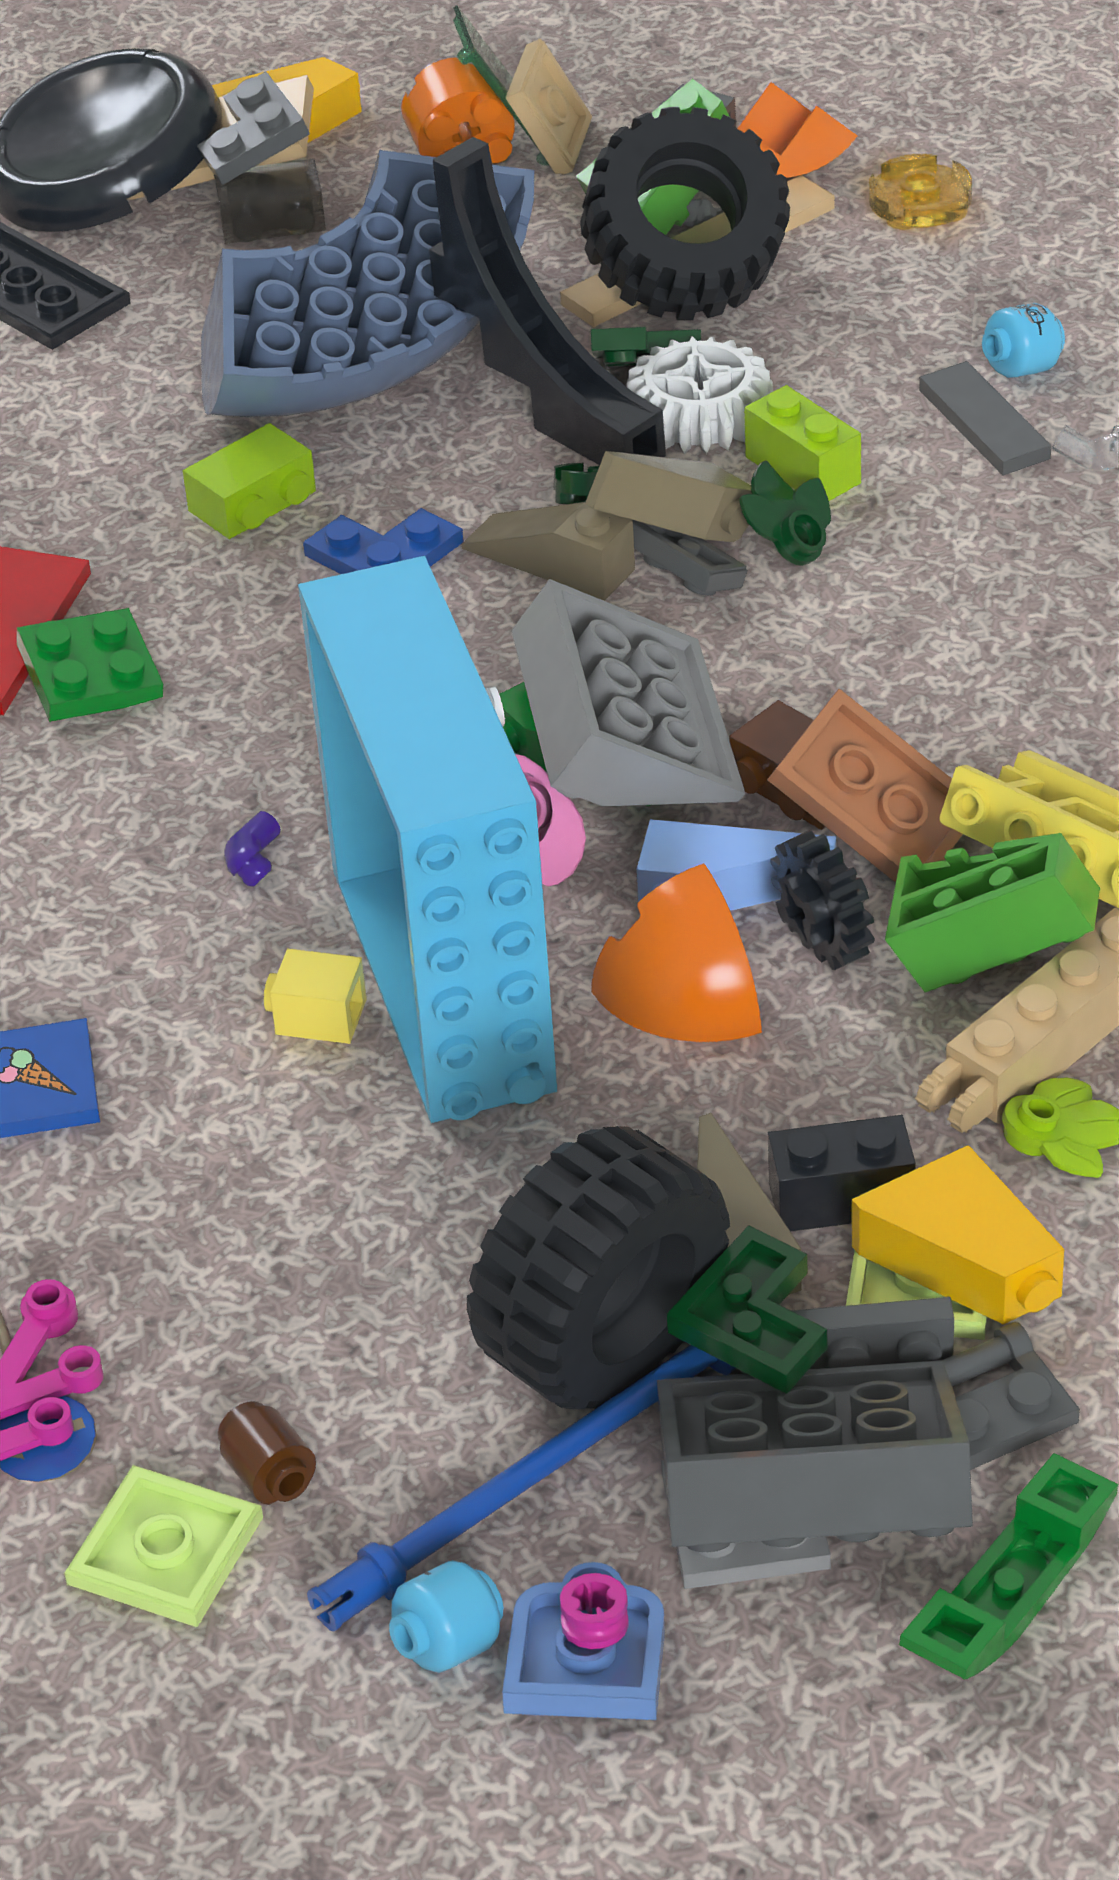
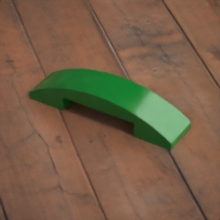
[899,1453,1118,1680]

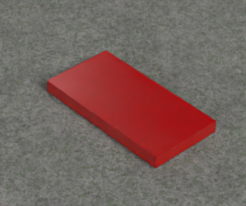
[0,546,91,716]

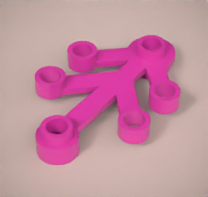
[0,1279,104,1461]

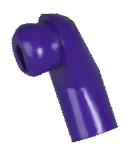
[224,811,281,887]

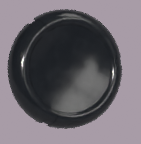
[0,48,222,232]

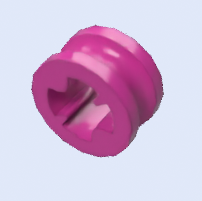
[560,1573,629,1649]

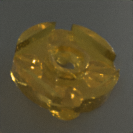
[869,153,972,230]

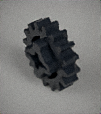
[770,830,875,970]

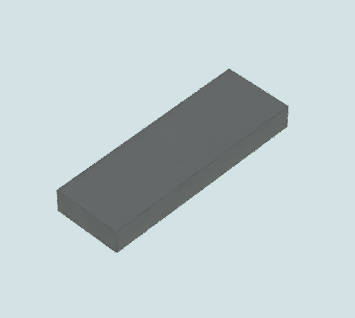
[919,361,1051,476]

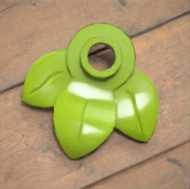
[1002,1077,1119,1178]

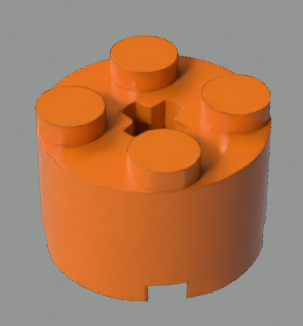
[401,57,515,163]

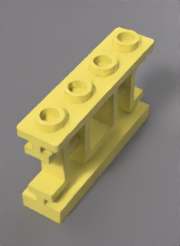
[940,750,1119,908]

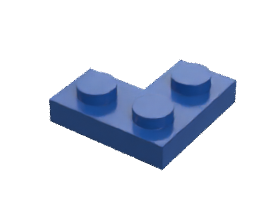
[303,508,464,574]

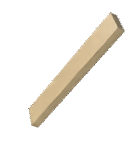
[560,175,835,327]

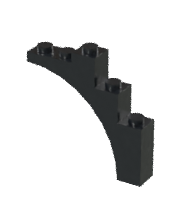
[429,137,666,465]

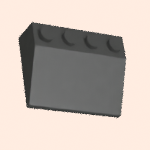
[657,1360,973,1552]

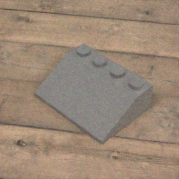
[512,579,745,806]

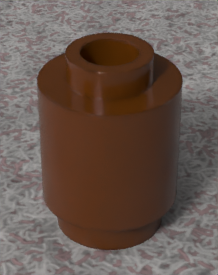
[218,1401,316,1505]

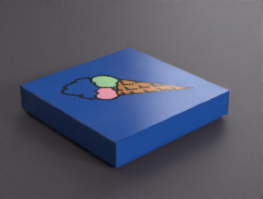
[0,1018,100,1138]

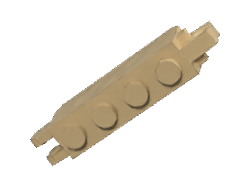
[915,907,1119,1133]

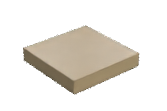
[505,38,592,174]

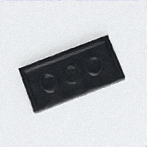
[0,222,131,350]

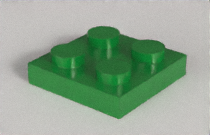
[17,608,164,722]

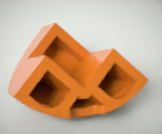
[737,82,857,178]
[591,863,762,1042]

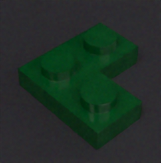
[591,327,702,368]
[667,1225,828,1394]

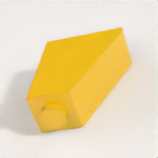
[212,57,362,143]
[852,1145,1064,1325]

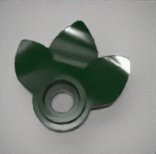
[739,460,831,566]

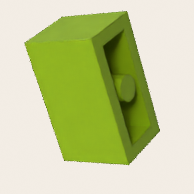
[744,385,861,501]
[182,423,316,539]

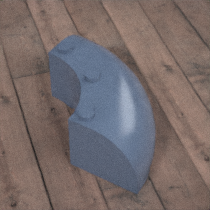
[201,150,534,417]

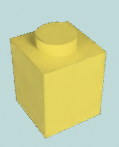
[264,948,367,1044]

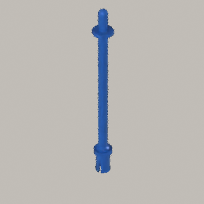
[307,1345,736,1632]

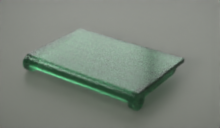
[453,5,549,166]

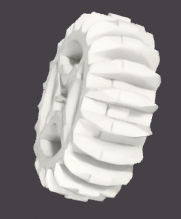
[626,336,773,455]

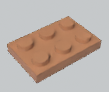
[767,689,963,883]

